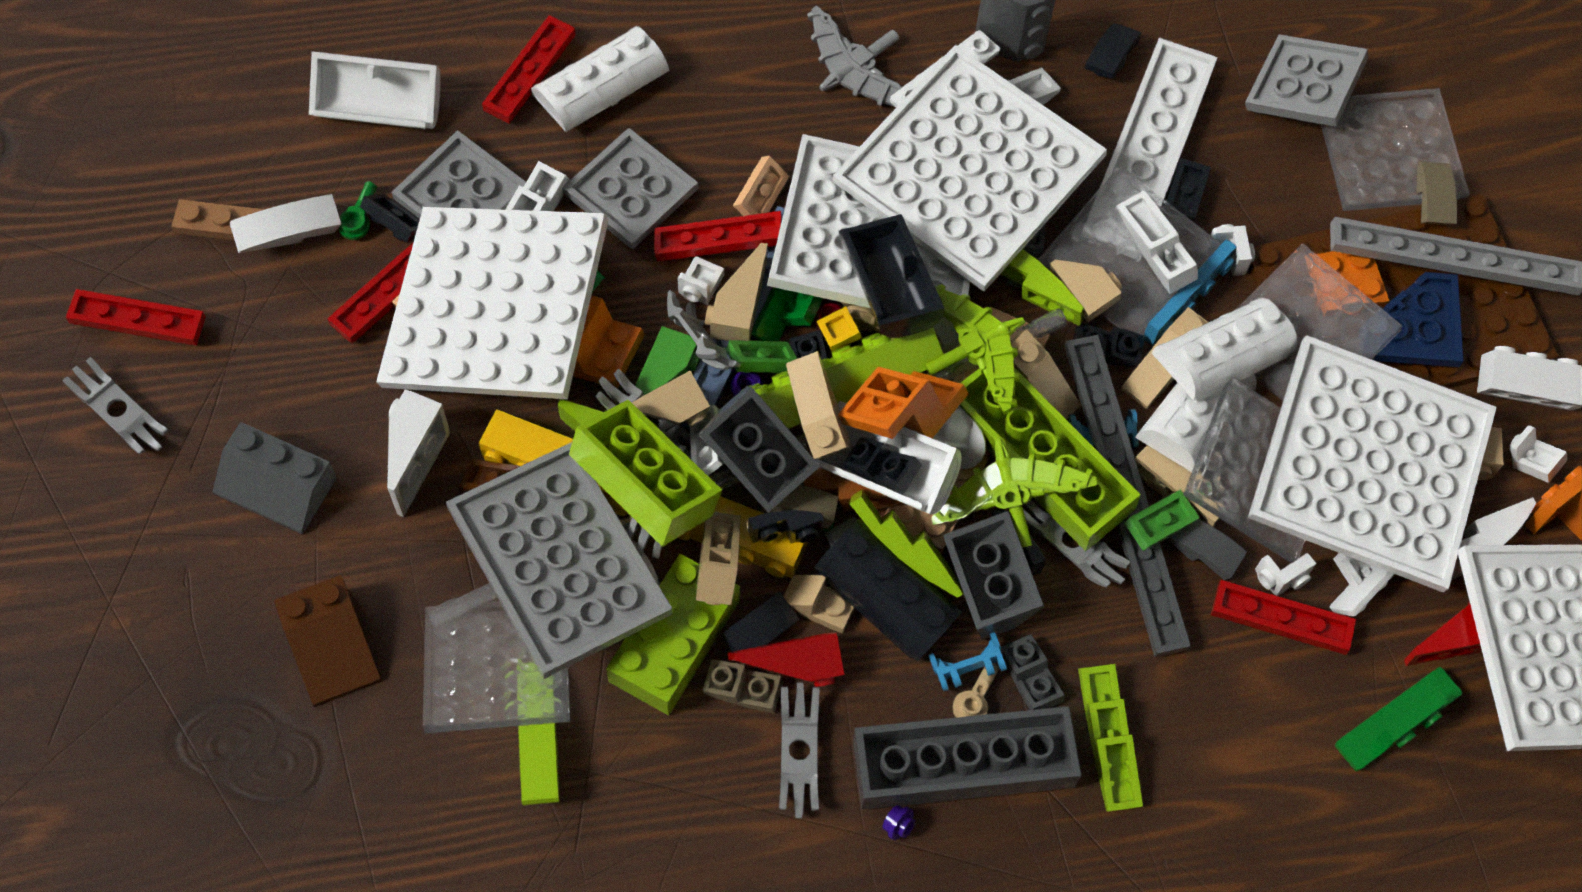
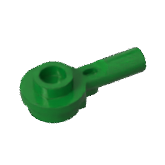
[338,182,377,240]

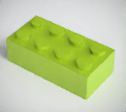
[569,400,722,547]
[606,554,740,716]

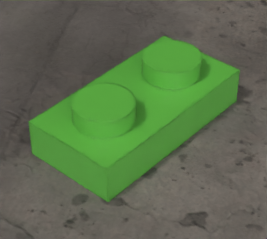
[726,340,797,373]
[1124,489,1200,551]

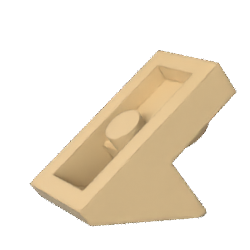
[783,575,855,634]

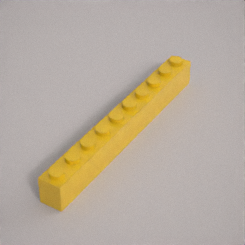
[479,409,808,578]

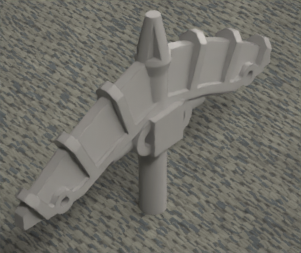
[808,6,902,106]

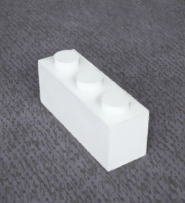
[1477,346,1582,411]

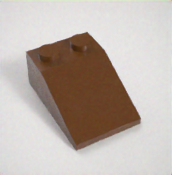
[273,575,382,707]

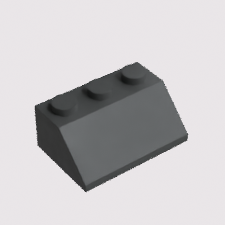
[975,0,1055,62]
[699,386,820,512]
[212,422,337,535]
[943,511,1044,640]

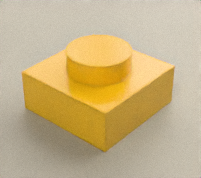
[817,306,862,351]

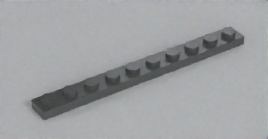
[1064,335,1191,657]

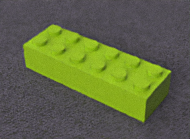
[742,327,943,429]
[959,367,1141,552]

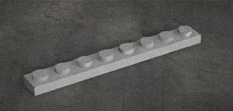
[1330,217,1582,295]

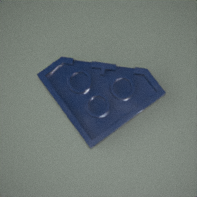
[1359,272,1463,367]

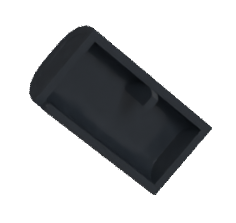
[839,214,944,338]
[814,518,962,661]

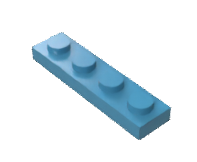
[1144,239,1237,346]

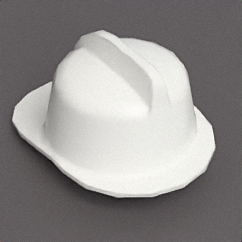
[933,406,986,469]

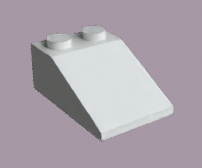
[387,389,450,517]

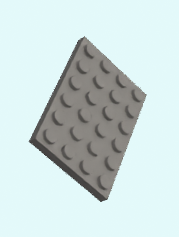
[446,442,672,679]

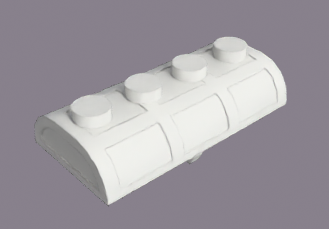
[532,26,669,132]
[309,51,441,129]
[1152,297,1297,402]
[1135,374,1257,473]
[815,401,962,514]

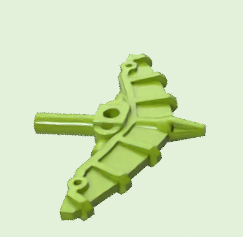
[925,284,1025,415]
[931,438,1099,548]

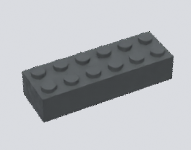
[853,706,1081,810]

